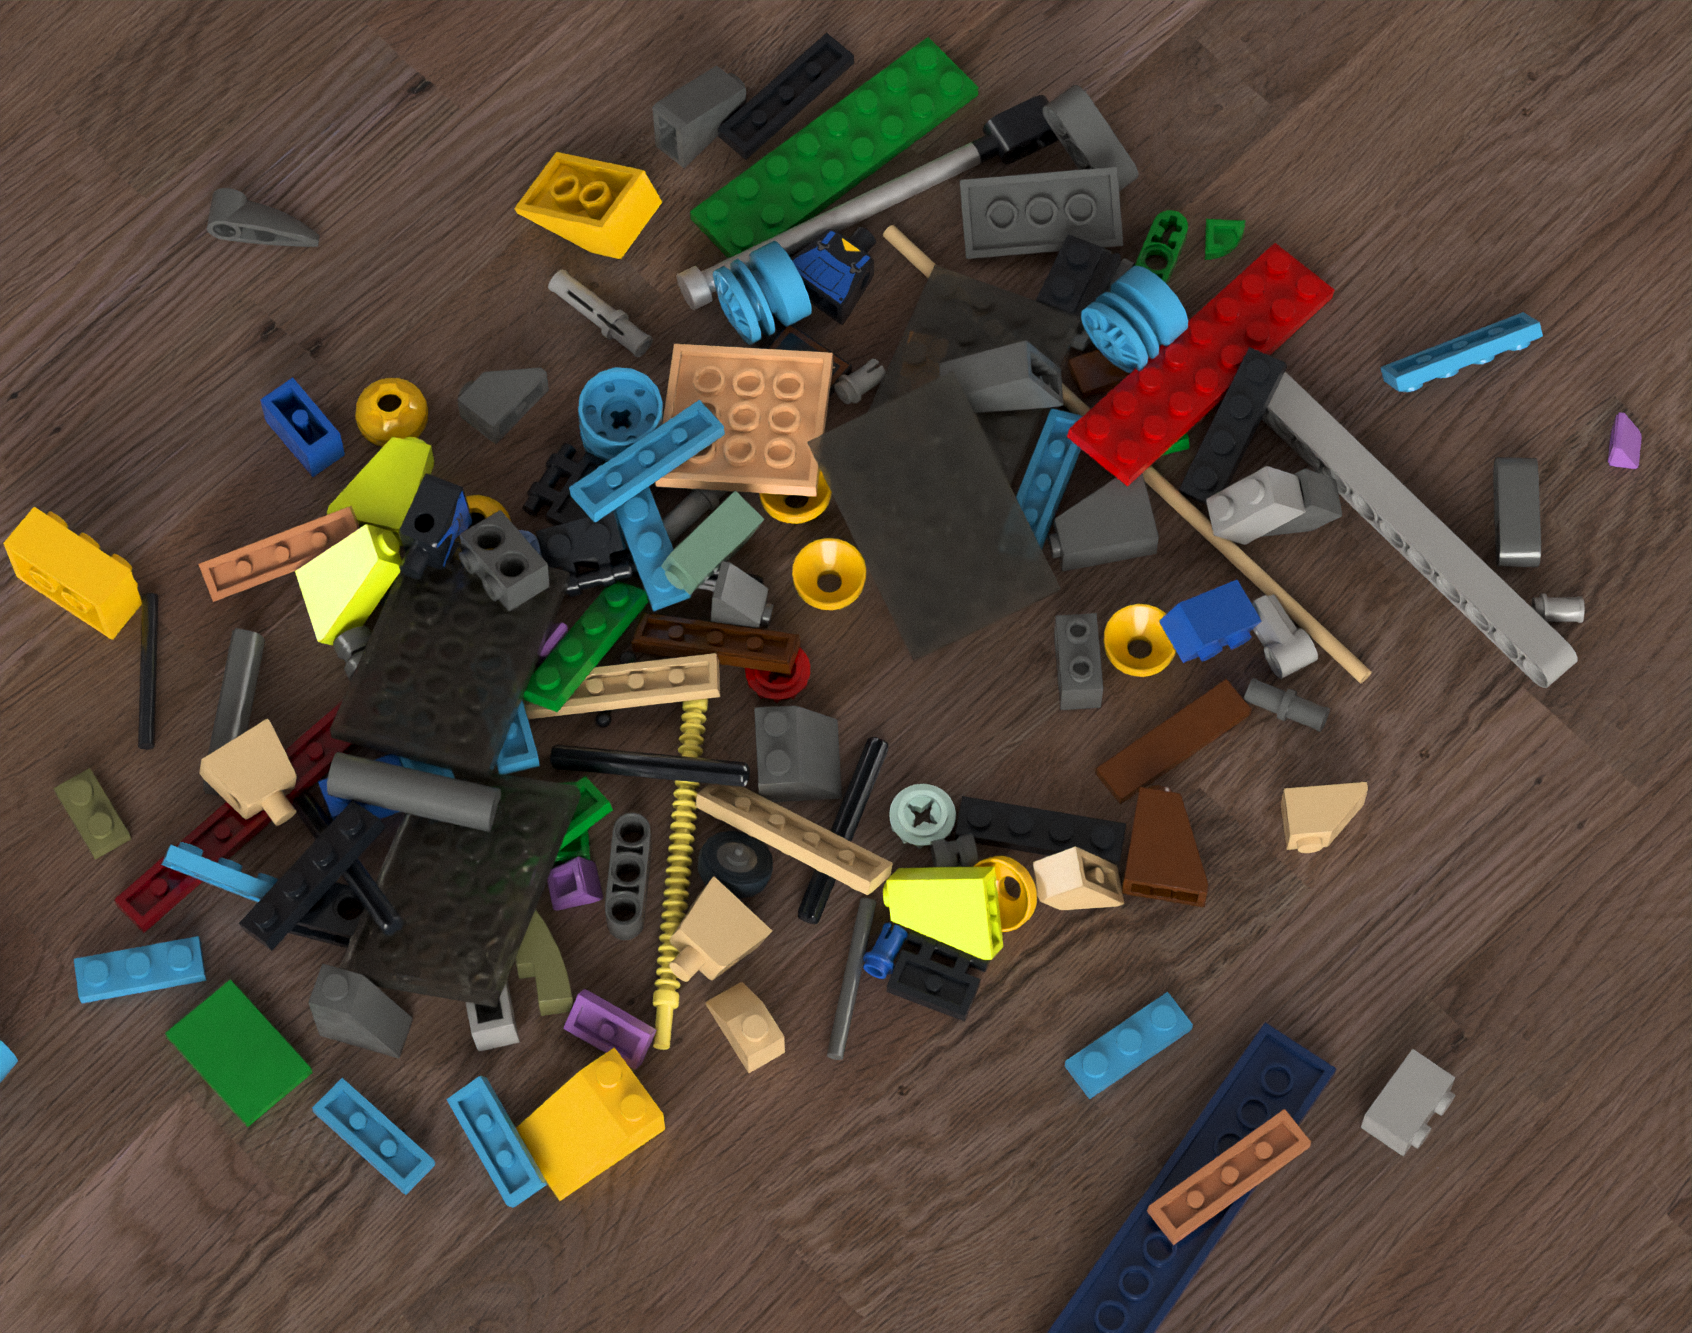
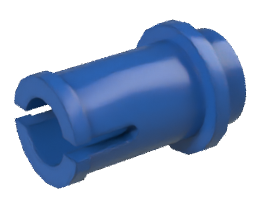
[863,922,908,979]

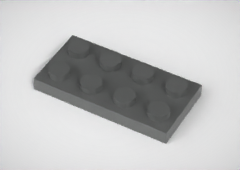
[960,166,1123,259]

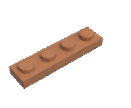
[198,506,360,602]
[1147,1109,1311,1245]

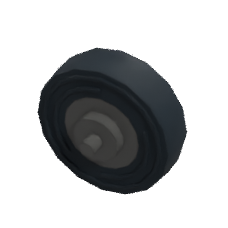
[698,831,773,899]

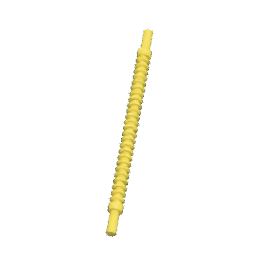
[652,698,708,1050]

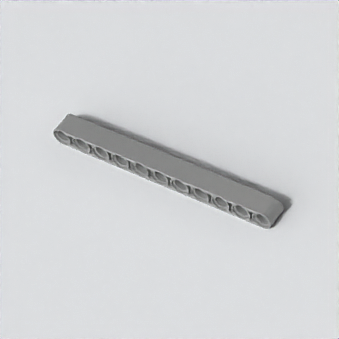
[1262,372,1577,688]

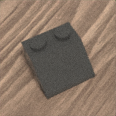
[754,705,842,802]

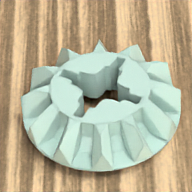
[889,784,956,849]

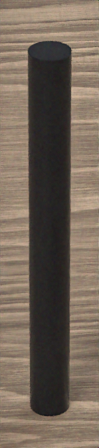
[138,593,159,750]

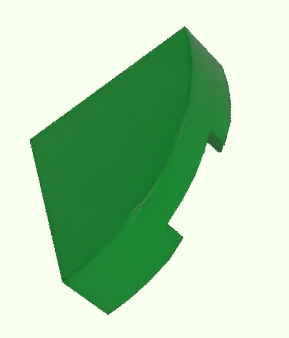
[1204,219,1246,260]

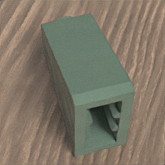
[661,491,764,595]

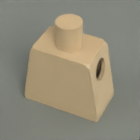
[199,718,297,826]
[669,877,772,982]

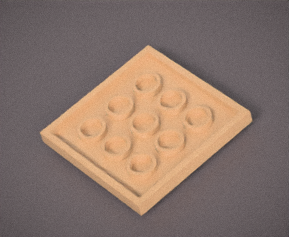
[655,344,833,496]

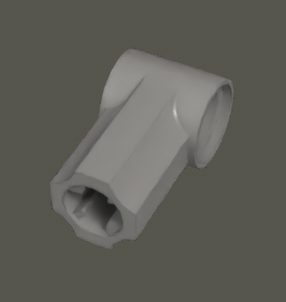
[1252,594,1318,679]

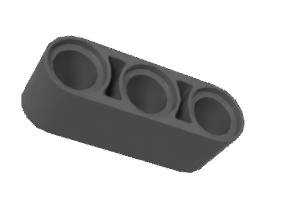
[1043,85,1139,192]
[1493,457,1541,567]
[605,812,652,940]

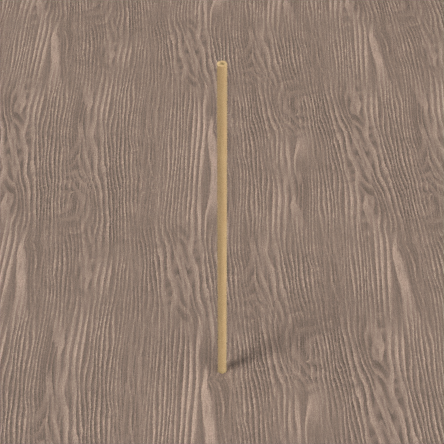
[883,225,1372,683]

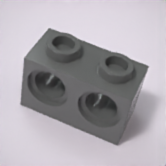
[459,510,549,611]
[1054,613,1103,710]

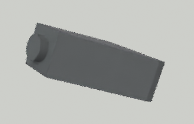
[652,66,746,168]
[937,340,1063,414]
[1048,473,1159,572]
[308,964,413,1059]

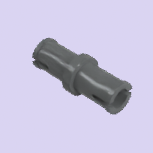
[1244,678,1330,732]

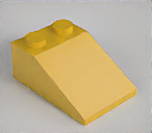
[514,152,662,259]
[516,1047,665,1201]

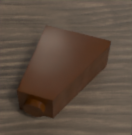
[1122,785,1209,907]

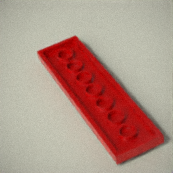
[1067,243,1335,487]

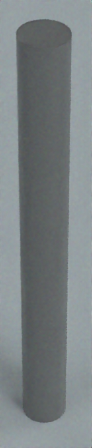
[827,898,877,1060]

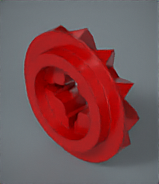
[745,647,811,703]

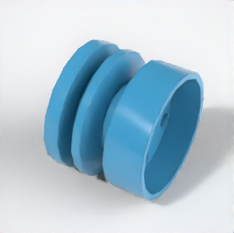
[713,241,812,345]
[1081,266,1189,373]
[578,367,663,462]

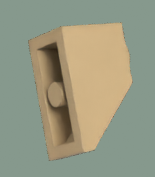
[1281,782,1368,853]
[1033,846,1124,910]
[706,982,785,1073]

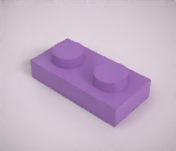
[563,989,657,1070]

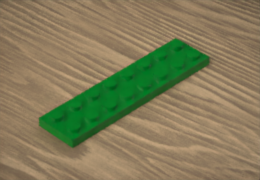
[690,37,979,258]

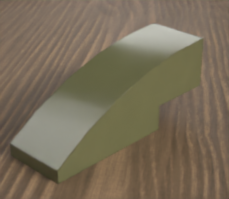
[506,885,573,1016]

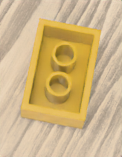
[3,507,142,640]

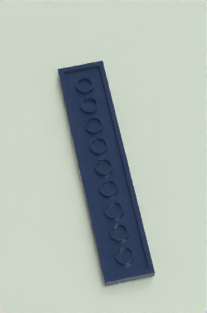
[1047,1022,1336,1333]

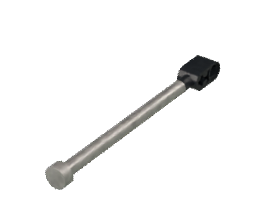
[676,95,1059,310]

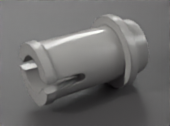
[834,358,887,404]
[1531,593,1585,623]

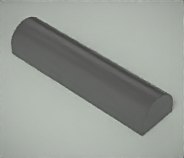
[203,628,265,796]
[327,752,501,832]

